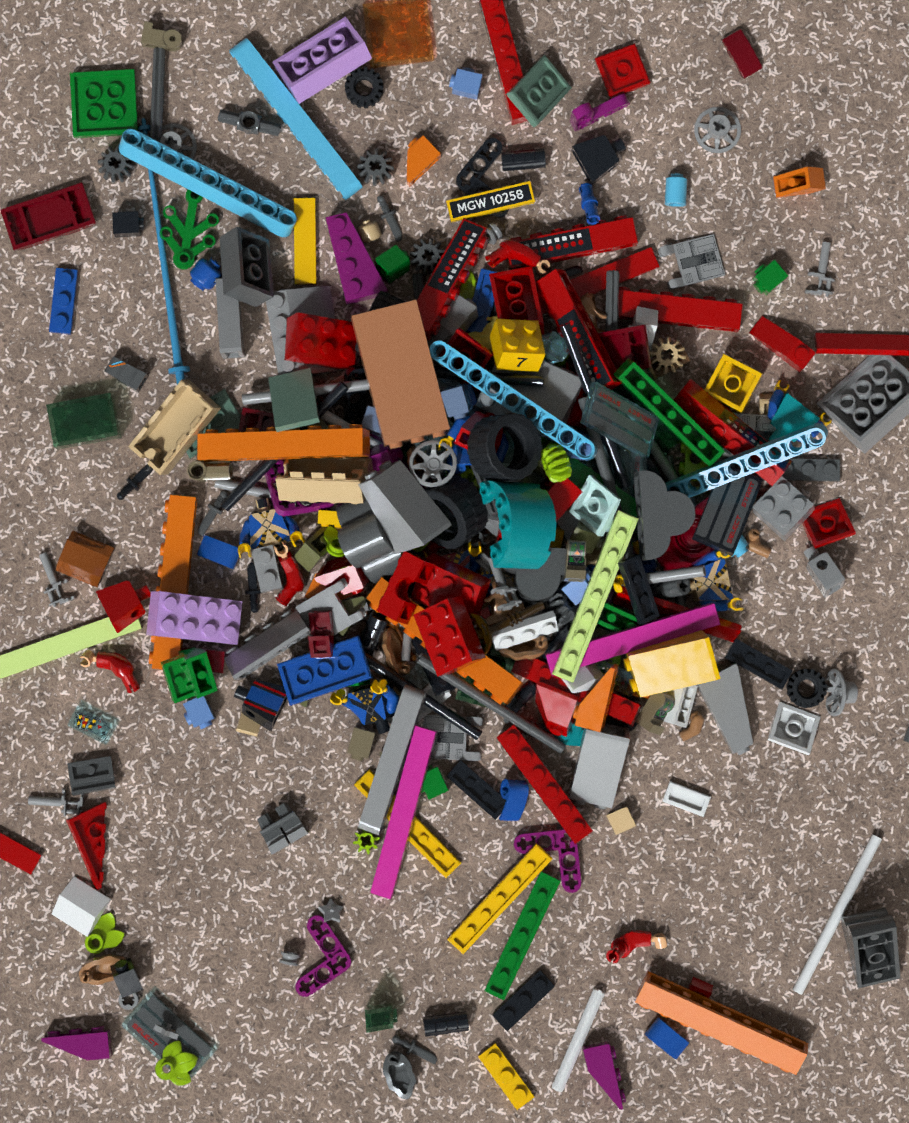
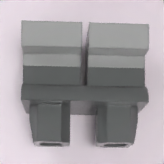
[257,803,309,855]

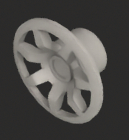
[694,107,741,153]
[160,124,197,159]
[409,440,457,487]
[826,669,858,716]

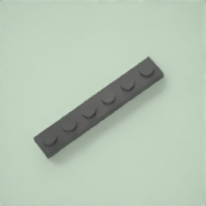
[710,457,840,482]

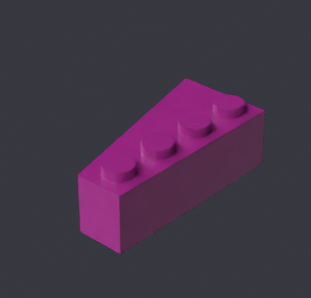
[325,212,388,305]

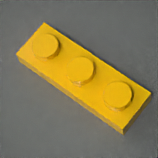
[478,1043,535,1110]

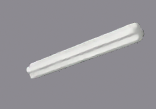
[552,988,605,1092]

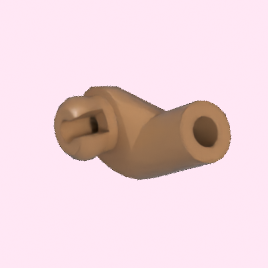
[745,529,771,558]
[679,711,704,742]

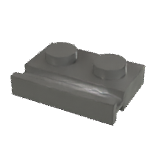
[67,756,116,796]

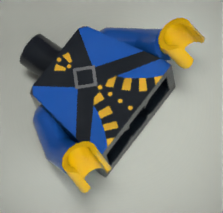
[330,679,399,734]

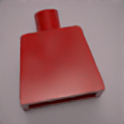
[96,581,151,633]

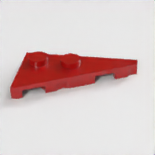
[66,802,107,890]

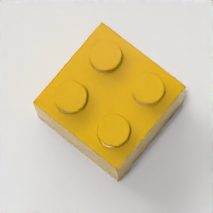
[490,319,545,372]
[705,354,763,414]

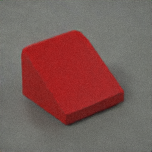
[688,977,713,998]

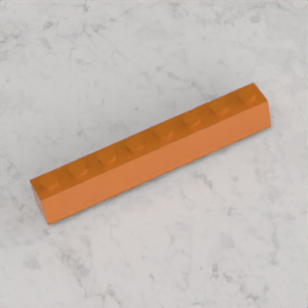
[197,424,370,462]
[149,495,198,670]
[366,577,524,705]
[635,971,809,1075]

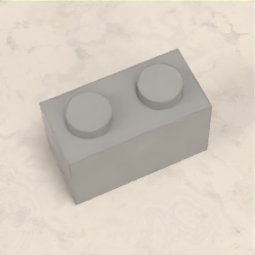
[251,545,283,593]

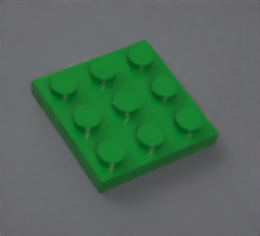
[70,69,138,138]

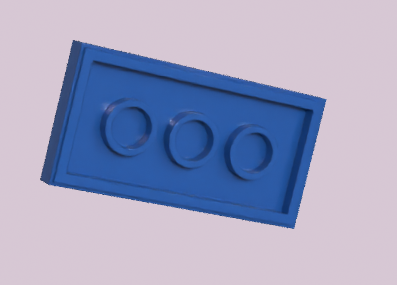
[277,636,373,706]

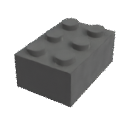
[220,227,274,307]

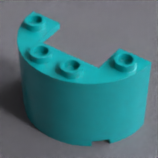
[480,481,556,569]

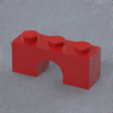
[376,551,435,625]

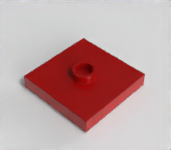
[595,43,650,99]

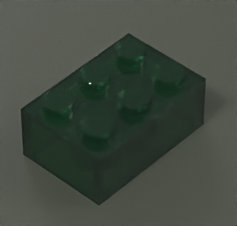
[46,393,121,450]

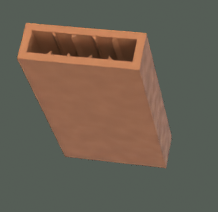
[351,300,450,449]

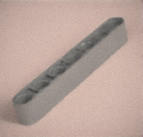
[358,684,426,835]

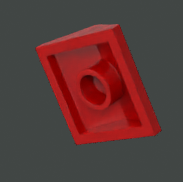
[803,498,856,549]

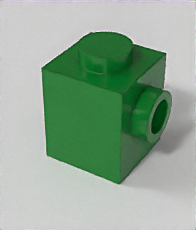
[376,245,410,284]
[753,259,788,296]
[421,765,449,800]

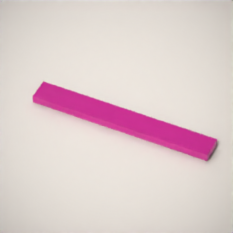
[545,602,720,676]
[370,725,437,899]

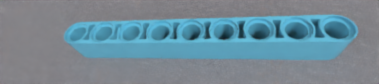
[229,38,363,201]
[118,129,297,237]
[429,341,597,460]
[665,423,828,498]

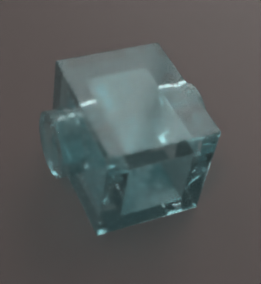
[542,331,569,364]

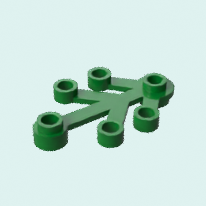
[159,190,219,270]

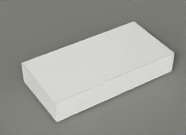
[662,781,711,817]

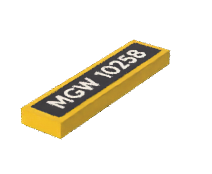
[446,181,535,223]

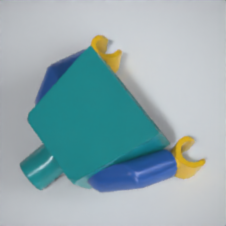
[767,380,832,442]

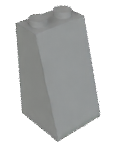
[358,460,452,554]
[569,723,630,809]

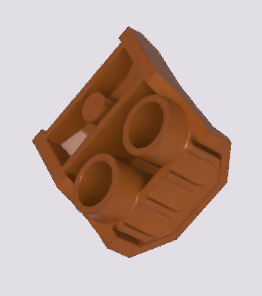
[56,530,115,588]

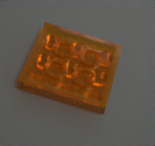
[363,0,434,69]

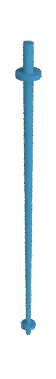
[138,118,190,384]

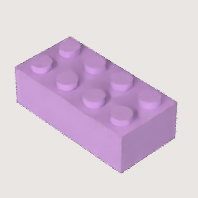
[273,16,372,104]
[146,591,242,645]

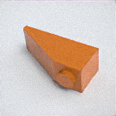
[573,664,619,732]

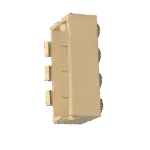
[128,380,221,475]
[275,457,373,504]

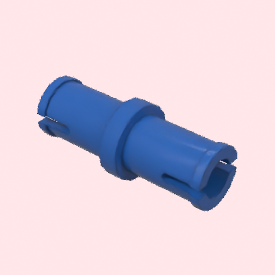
[579,183,600,225]

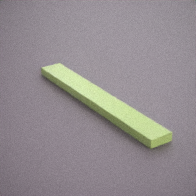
[552,510,639,683]
[0,617,142,679]

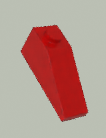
[749,316,816,373]

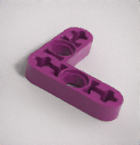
[570,94,630,132]
[265,460,335,516]
[513,829,581,893]
[295,915,351,997]

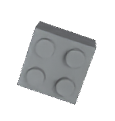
[752,476,815,541]

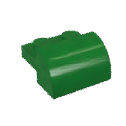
[161,648,218,703]

